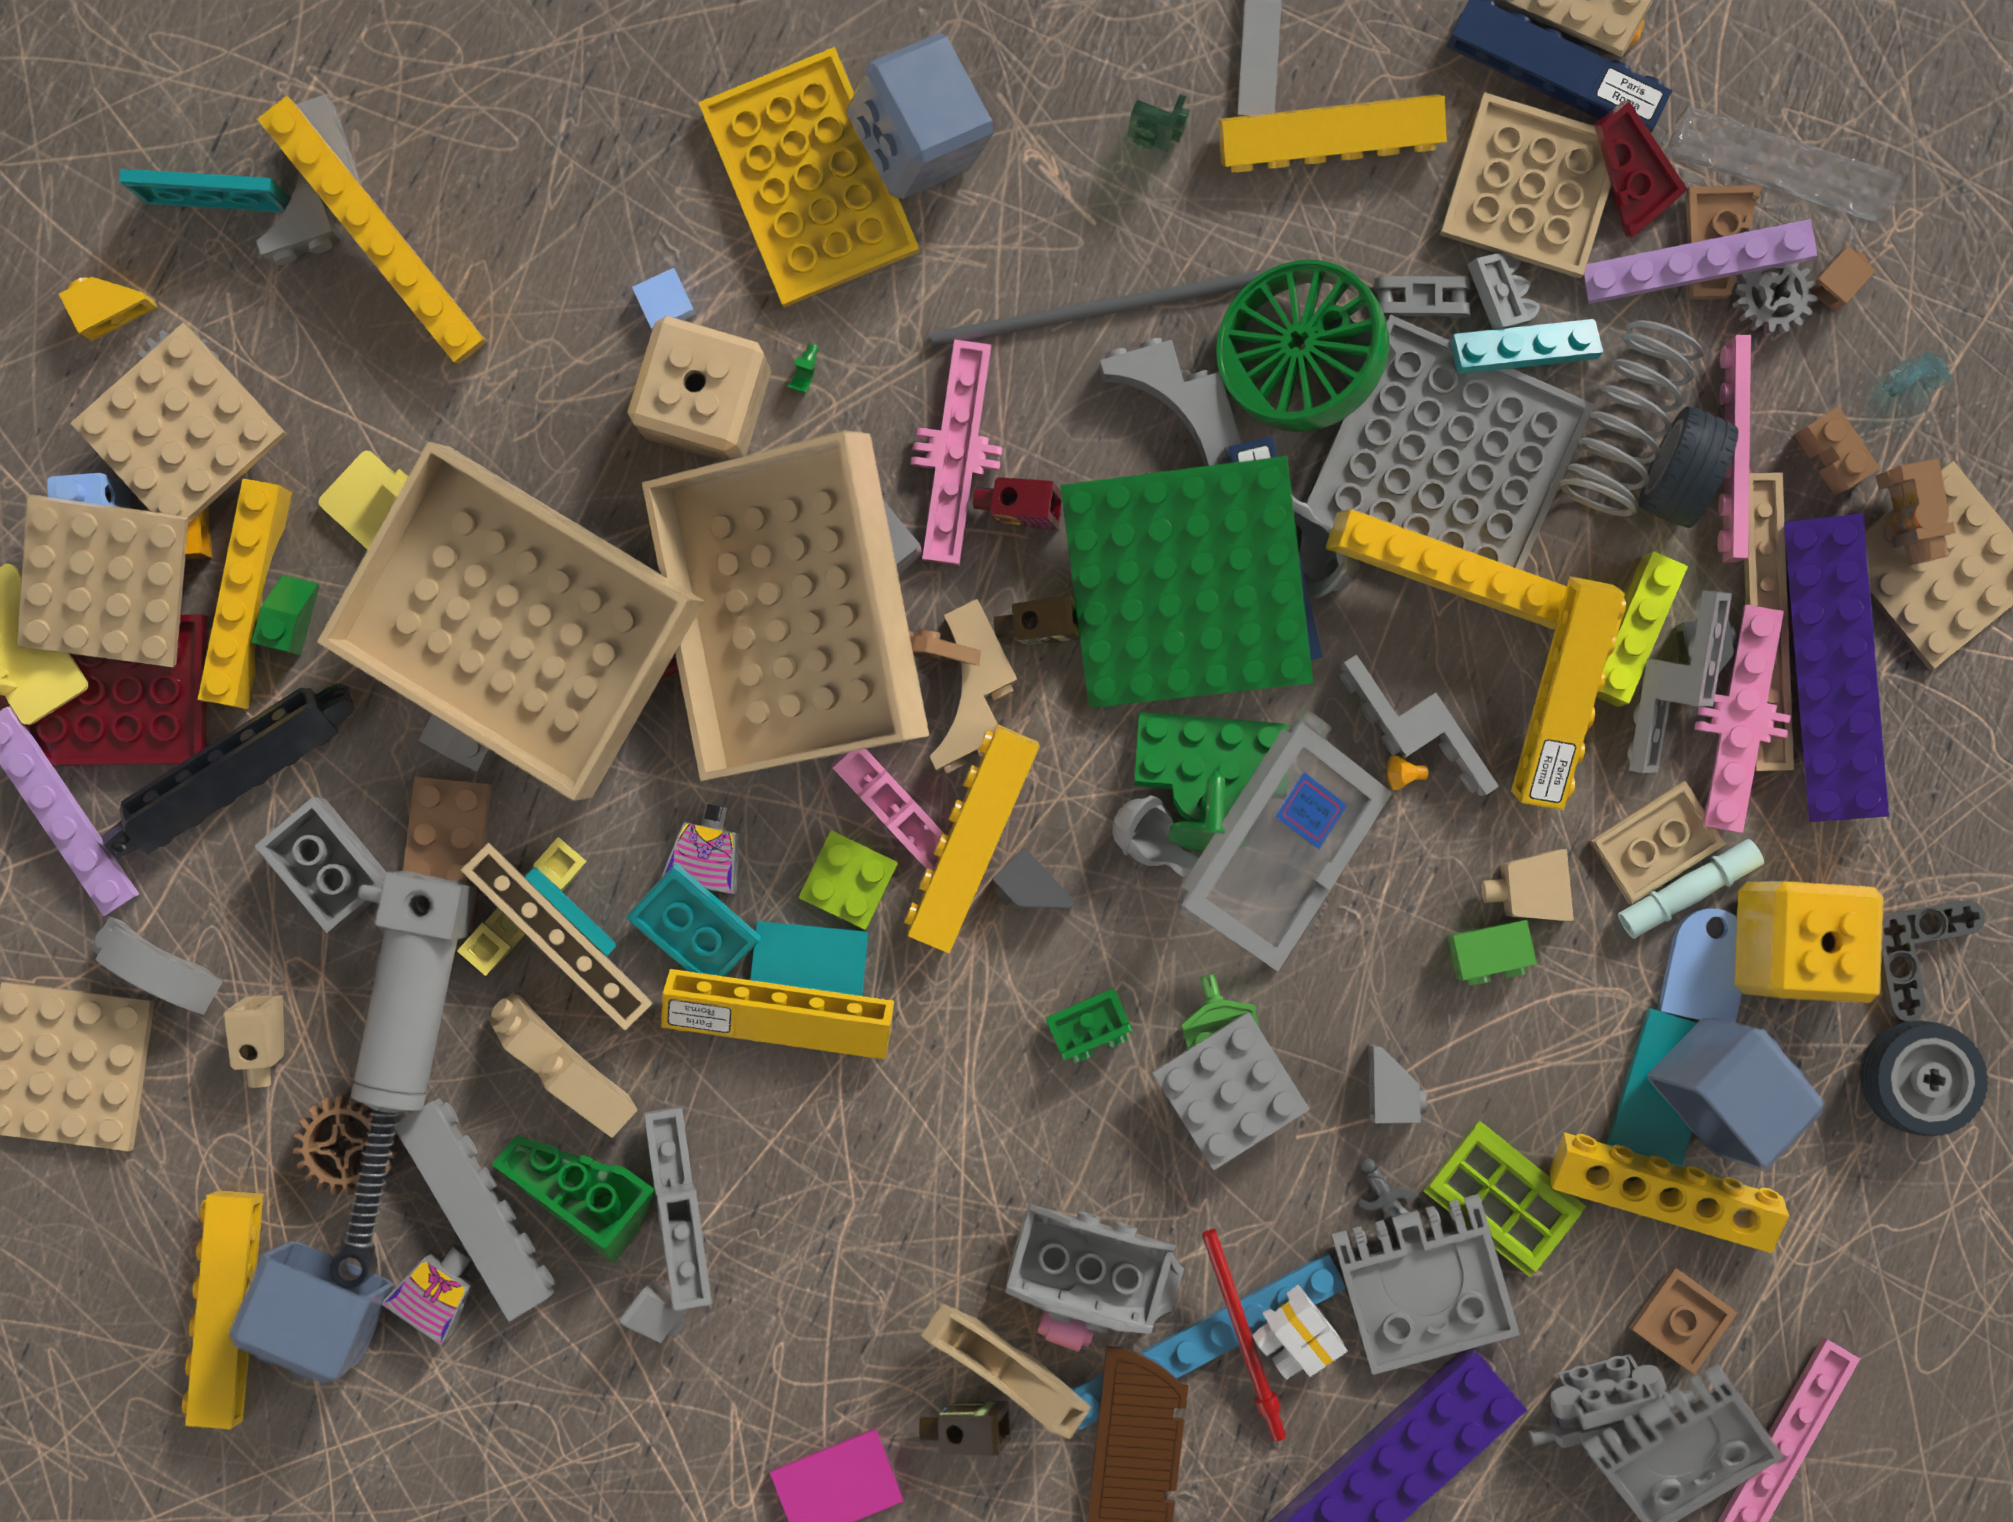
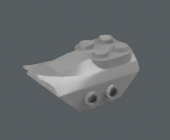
[1005,1204,1184,1334]

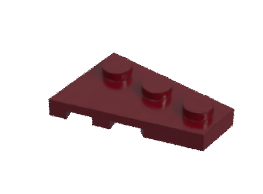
[1594,101,1688,238]

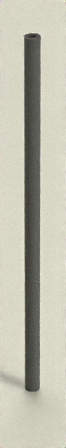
[930,268,1271,347]

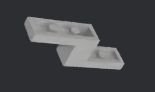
[1628,590,1732,773]
[1339,654,1499,796]
[643,1106,712,1311]

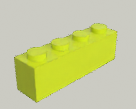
[1596,551,1688,707]

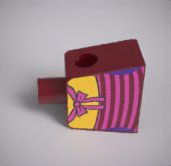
[973,477,1062,530]

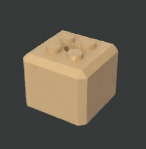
[627,316,772,462]

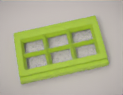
[1423,1120,1586,1277]

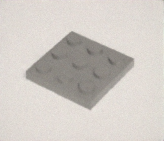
[1152,1012,1310,1171]

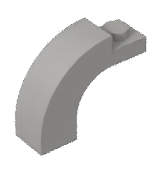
[91,916,222,1015]

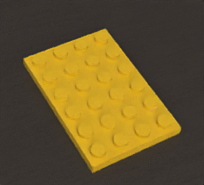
[698,47,920,308]

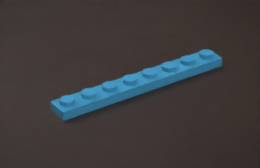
[1071,1252,1347,1430]

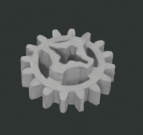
[1732,263,1817,336]

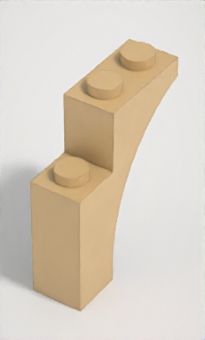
[930,599,1017,774]
[488,991,638,1138]
[921,1304,1091,1439]

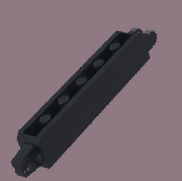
[102,682,355,859]

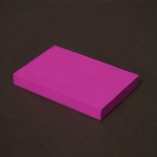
[770,1427,904,1522]

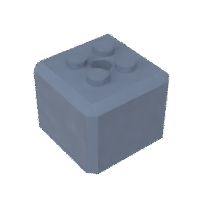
[847,33,994,199]
[1647,1018,1823,1172]
[229,1241,395,1384]

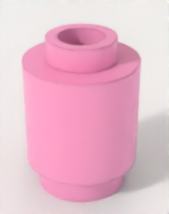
[1037,1310,1094,1352]

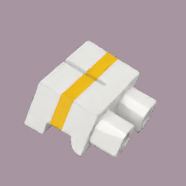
[1253,1285,1348,1380]

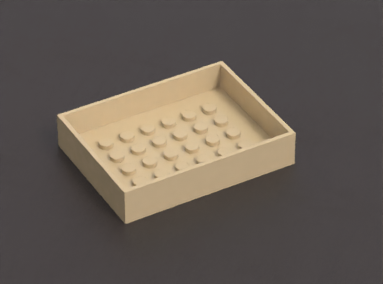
[642,431,929,781]
[317,442,704,801]

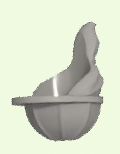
[1292,495,1360,598]
[1112,795,1199,877]

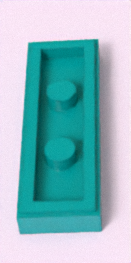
[524,867,616,956]

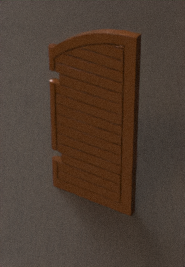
[1086,1345,1189,1522]

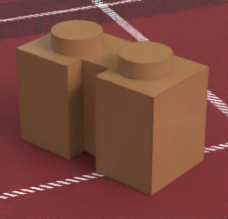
[1793,406,1881,496]

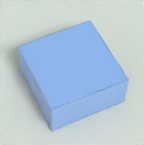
[632,268,696,330]

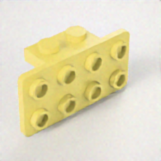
[319,451,409,550]
[0,564,88,725]

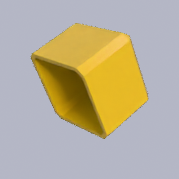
[1734,882,1883,1003]

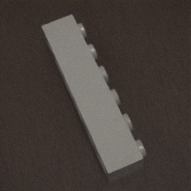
[394,1098,555,1322]

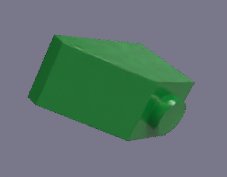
[251,575,320,656]

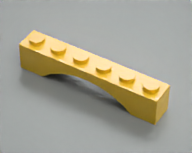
[198,478,292,710]

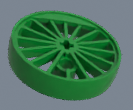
[1216,260,1389,432]

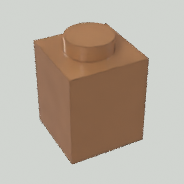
[1810,246,1876,312]

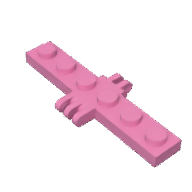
[910,340,1003,566]
[1694,605,1791,833]

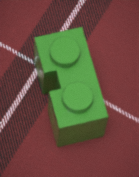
[1447,920,1537,986]

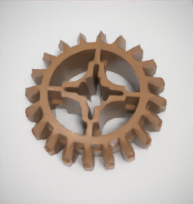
[293,1093,398,1197]

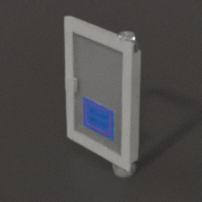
[1177,708,1392,971]

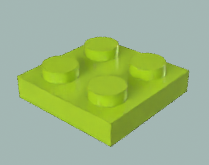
[798,830,899,930]

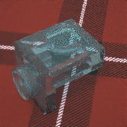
[1882,350,1953,398]

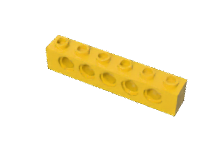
[1549,1132,1789,1253]

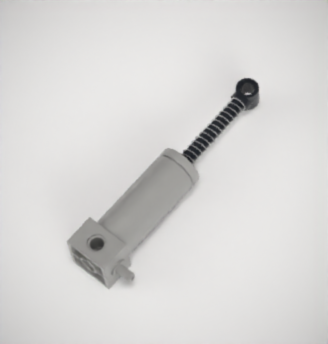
[330,871,478,1289]

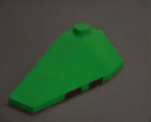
[491,1135,655,1264]

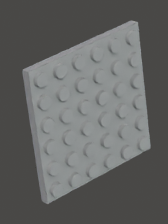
[1306,315,1595,570]

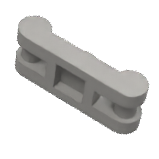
[1374,276,1470,318]

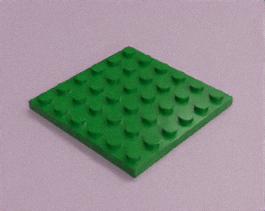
[1060,456,1314,708]

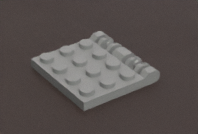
[1332,1194,1520,1375]
[1584,1363,1784,1522]

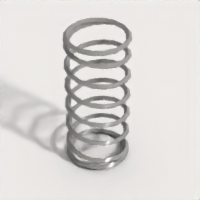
[1559,320,1704,516]

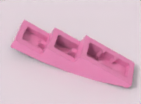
[830,749,945,870]

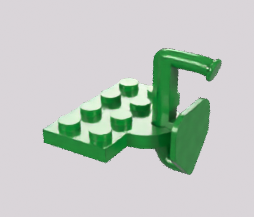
[1134,711,1288,854]

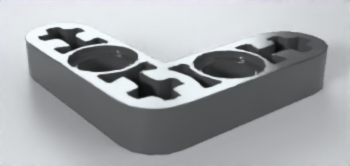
[1880,901,1985,1021]

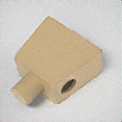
[1481,849,1574,921]
[224,995,284,1088]

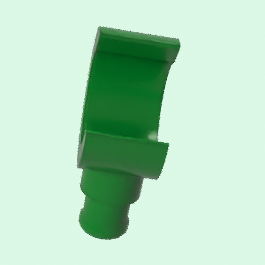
[787,344,819,394]

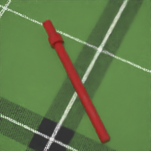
[1201,1229,1286,1441]

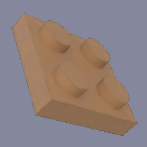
[1629,1266,1738,1375]

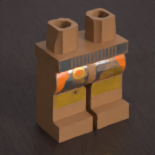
[1876,458,1956,566]

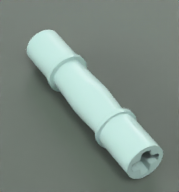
[1618,839,1764,939]

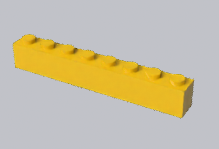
[257,96,488,365]
[1325,509,1626,640]

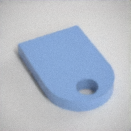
[1657,909,1742,1023]

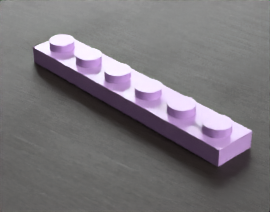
[1583,219,1818,304]
[0,706,139,916]

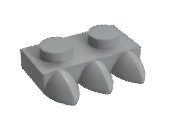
[1467,252,1540,330]

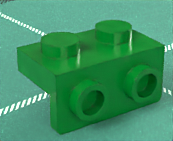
[1045,987,1133,1064]

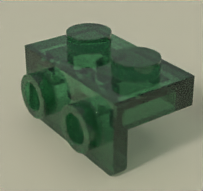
[1128,94,1190,152]

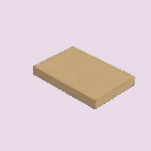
[1589,781,1726,904]

